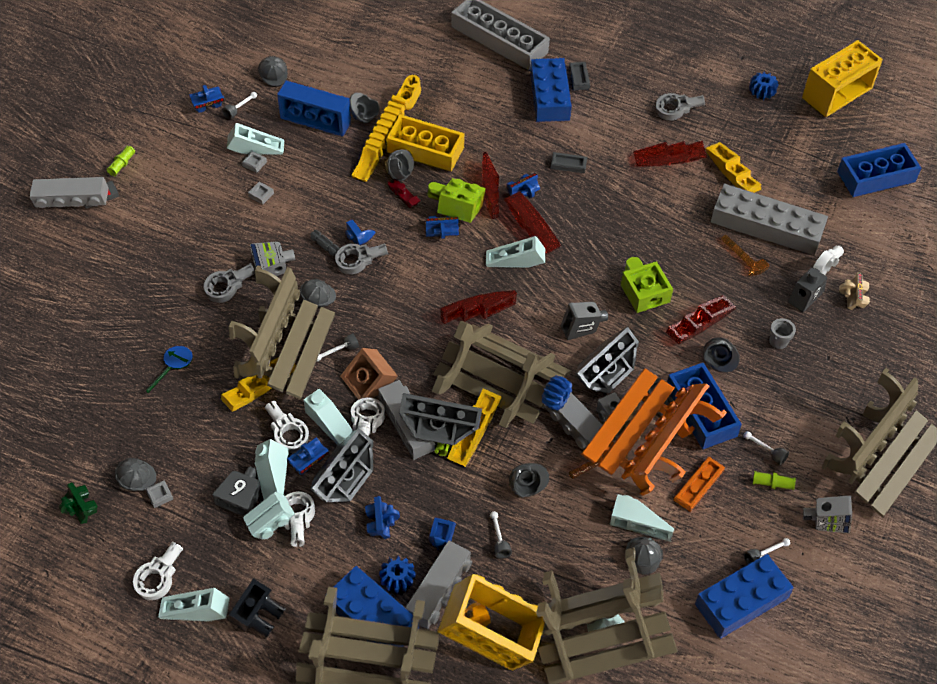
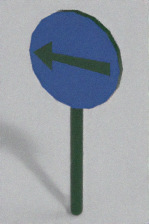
[146,346,193,393]

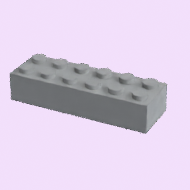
[451,0,550,70]
[711,184,828,256]

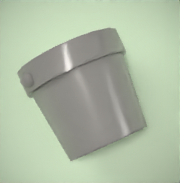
[770,318,796,349]

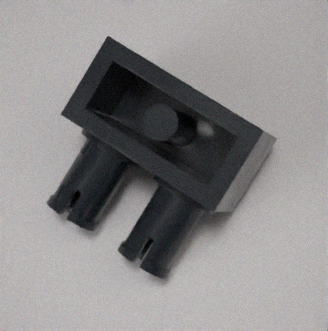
[227,578,286,638]

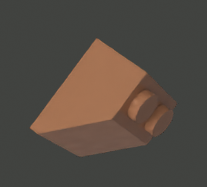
[340,348,398,400]

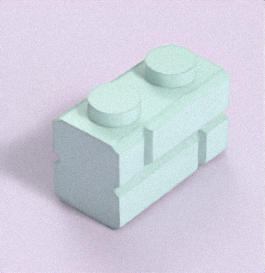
[243,492,294,540]

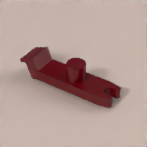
[388,179,421,209]

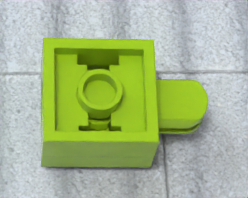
[427,178,486,223]
[621,257,673,313]

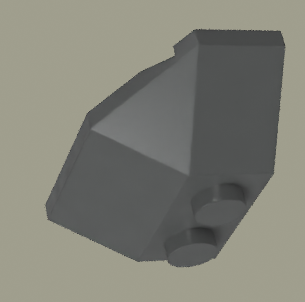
[575,327,639,393]
[399,393,482,446]
[310,428,373,503]

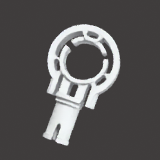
[813,246,844,275]
[351,398,385,436]
[265,401,309,453]
[285,492,315,547]
[133,542,183,600]

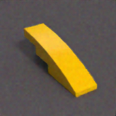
[706,142,761,193]
[221,357,297,412]
[447,389,502,467]

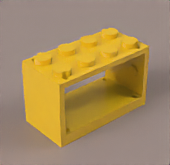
[802,40,883,117]
[437,574,545,671]

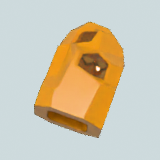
[463,602,491,627]

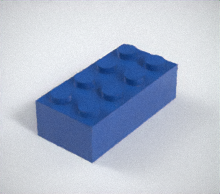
[530,58,572,122]
[277,81,351,136]
[837,143,921,197]
[667,362,742,450]
[695,554,794,639]
[325,566,419,647]

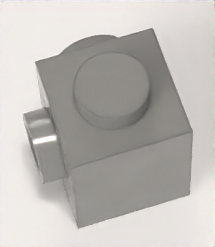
[596,392,620,423]

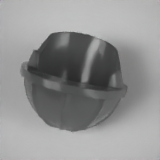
[258,56,288,87]
[349,93,380,123]
[385,149,414,181]
[300,278,336,308]
[703,337,740,372]
[115,458,156,491]
[509,463,549,498]
[626,537,663,575]

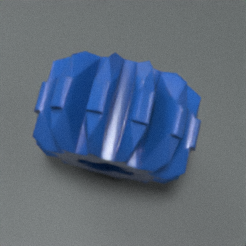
[749,72,778,100]
[542,375,572,411]
[379,556,416,593]

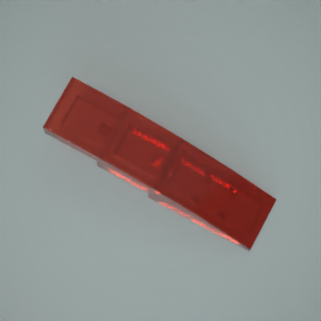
[633,140,707,166]
[482,152,499,219]
[504,191,561,255]
[441,290,517,324]
[666,295,736,345]

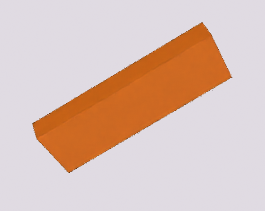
[674,456,725,512]

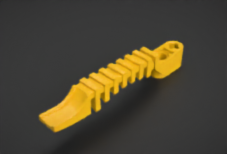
[352,75,421,182]

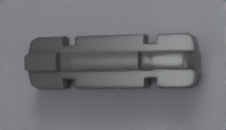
[310,230,340,256]

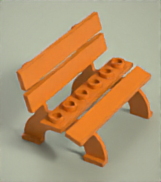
[581,368,727,496]

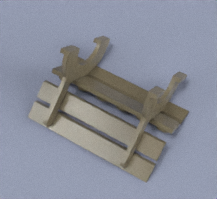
[229,265,335,399]
[432,321,571,428]
[822,368,937,518]
[536,547,677,684]
[296,587,440,684]

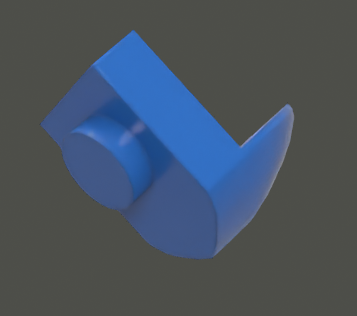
[345,219,376,246]
[429,518,456,550]

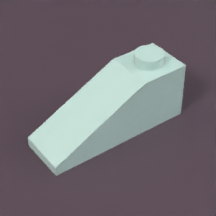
[227,123,284,155]
[486,236,545,268]
[304,389,354,445]
[255,439,289,500]
[610,494,674,541]
[158,588,230,621]

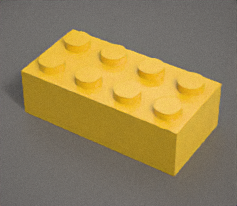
[386,114,464,172]

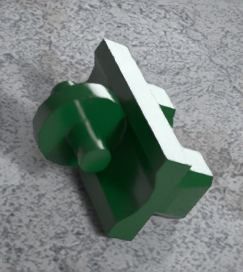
[59,482,98,524]

